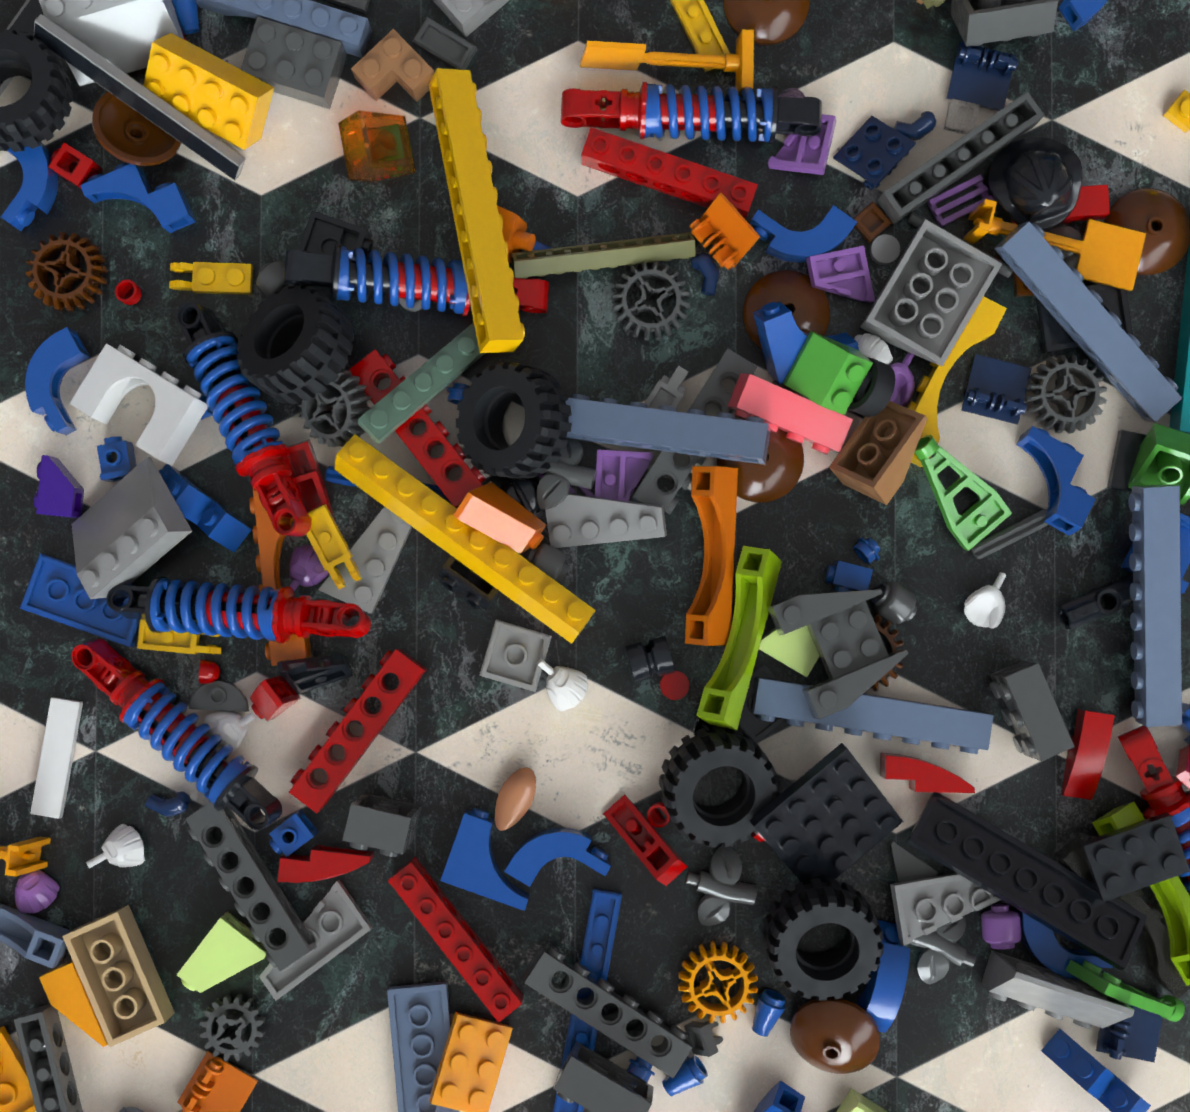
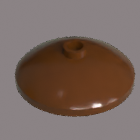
[723,0,810,45]
[92,92,182,166]
[1104,188,1190,275]
[743,270,830,350]
[716,419,804,503]
[790,997,880,1074]

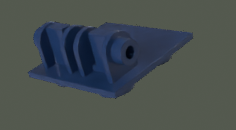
[946,42,1018,111]
[833,116,916,190]
[961,354,1032,425]
[1096,1003,1163,1063]

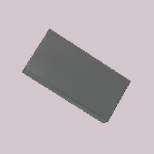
[412,17,477,70]

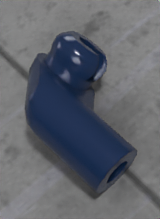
[894,111,936,140]
[691,253,719,296]
[145,791,191,817]

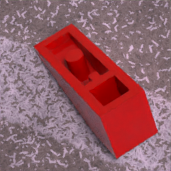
[250,676,301,722]
[603,794,688,886]

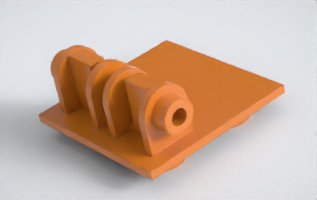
[689,193,760,270]
[177,1051,258,1112]

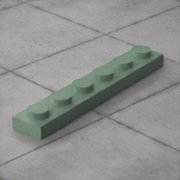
[358,322,486,444]

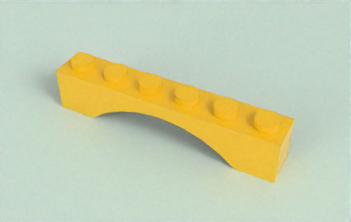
[907,296,1007,467]

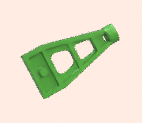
[915,435,1012,551]
[1066,960,1185,1022]

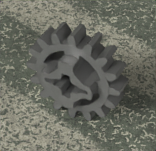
[200,993,266,1061]

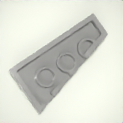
[545,493,667,548]
[318,507,412,614]
[890,873,1001,946]
[259,880,373,1001]

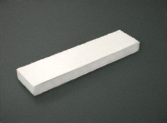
[30,697,83,819]

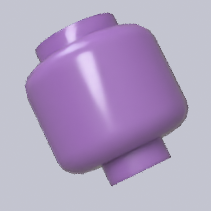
[981,903,1022,949]

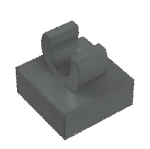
[684,1021,723,1057]

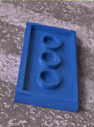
[20,553,140,647]

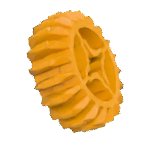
[678,941,758,1024]

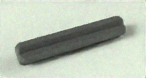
[970,509,1049,559]

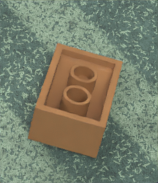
[829,401,927,505]

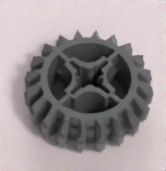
[612,262,690,341]
[1025,355,1107,434]
[297,369,372,447]

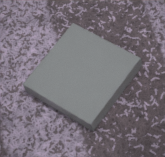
[479,619,552,692]

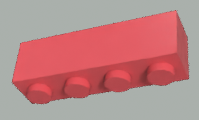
[727,373,853,455]

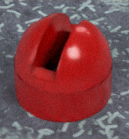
[115,280,142,305]
[199,660,221,684]
[647,802,671,828]

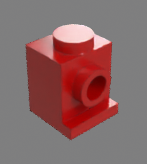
[48,143,103,190]

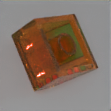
[338,110,416,182]

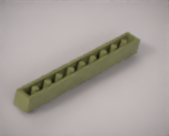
[511,232,695,279]

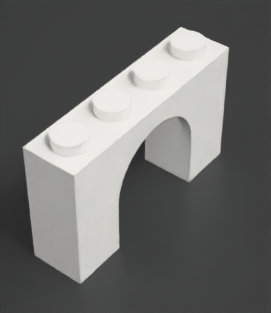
[69,343,208,466]

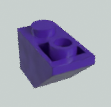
[34,455,84,518]

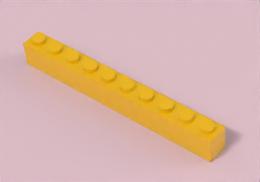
[429,68,525,353]
[334,434,596,644]

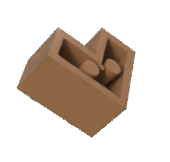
[351,29,435,102]

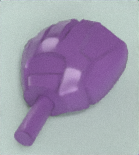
[890,352,915,407]
[289,545,330,591]
[15,870,60,913]

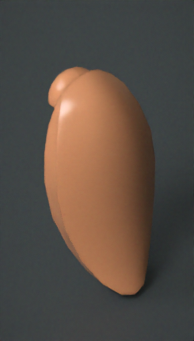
[495,767,536,831]

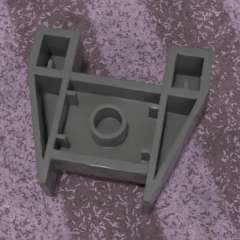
[768,589,908,719]

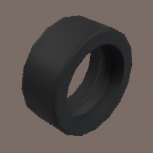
[848,357,895,417]

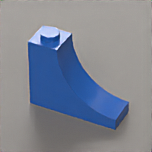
[753,302,859,385]
[440,807,530,911]

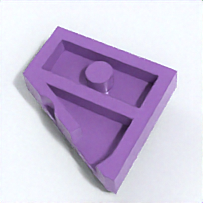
[768,114,836,175]
[806,246,875,303]
[595,450,654,501]

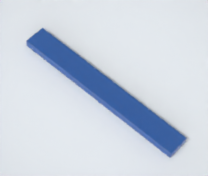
[553,887,622,1112]

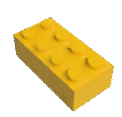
[143,33,275,150]

